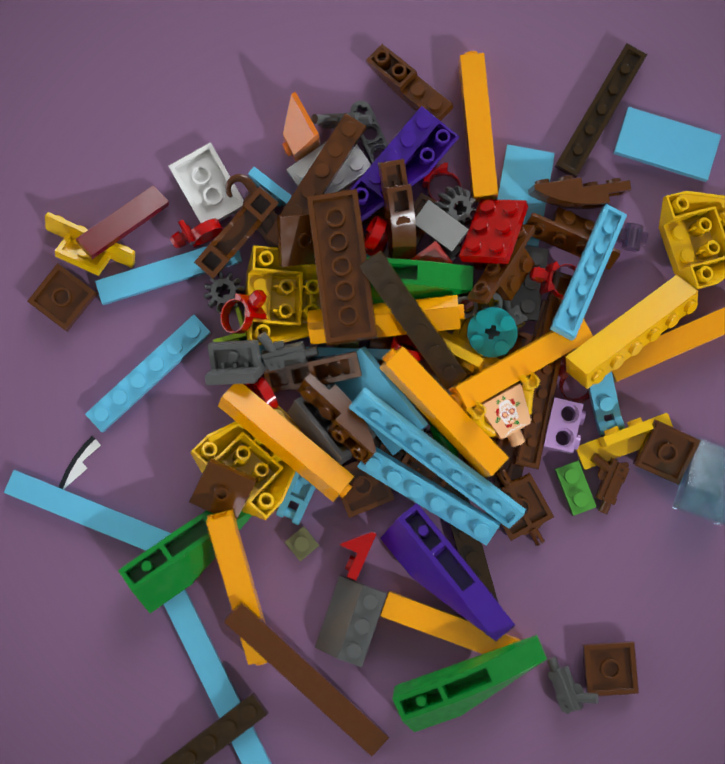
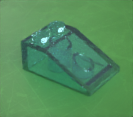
[672,438,725,525]

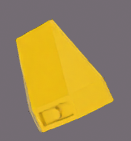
[658,191,725,290]
[244,245,321,345]
[190,405,303,520]

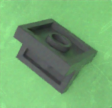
[205,340,267,385]

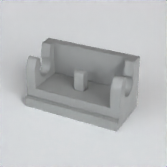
[415,200,469,252]

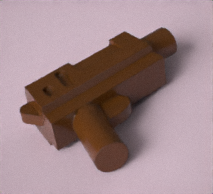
[590,453,630,515]

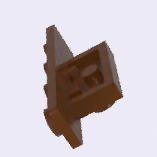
[525,207,621,270]
[467,224,536,304]

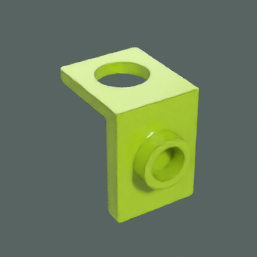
[213,307,247,342]

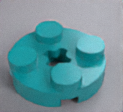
[467,307,518,357]

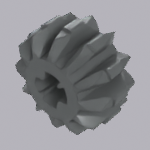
[434,186,476,226]
[204,272,246,313]

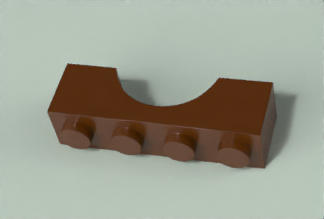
[194,186,279,279]

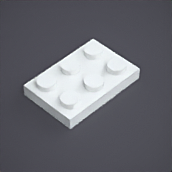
[169,142,244,223]
[286,142,371,194]

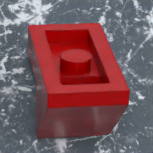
[339,532,377,580]

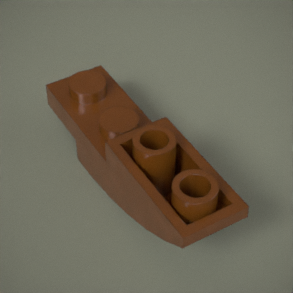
[366,44,453,121]
[377,159,416,259]
[528,175,632,209]
[297,373,376,464]

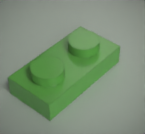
[554,460,597,516]

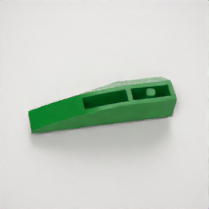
[367,257,474,304]
[118,510,252,614]
[392,635,547,732]

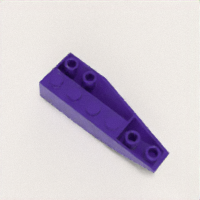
[350,106,460,222]
[380,503,515,641]

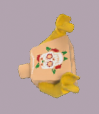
[466,372,540,447]

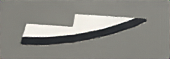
[59,436,101,489]

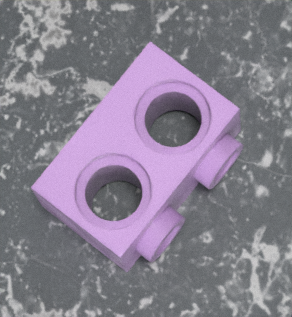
[543,397,586,454]

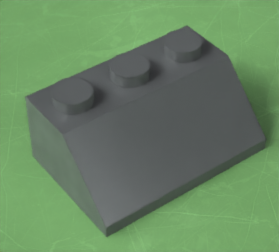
[287,382,377,465]
[315,575,387,667]

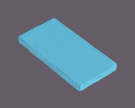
[613,107,721,182]
[497,144,555,247]
[334,346,428,455]

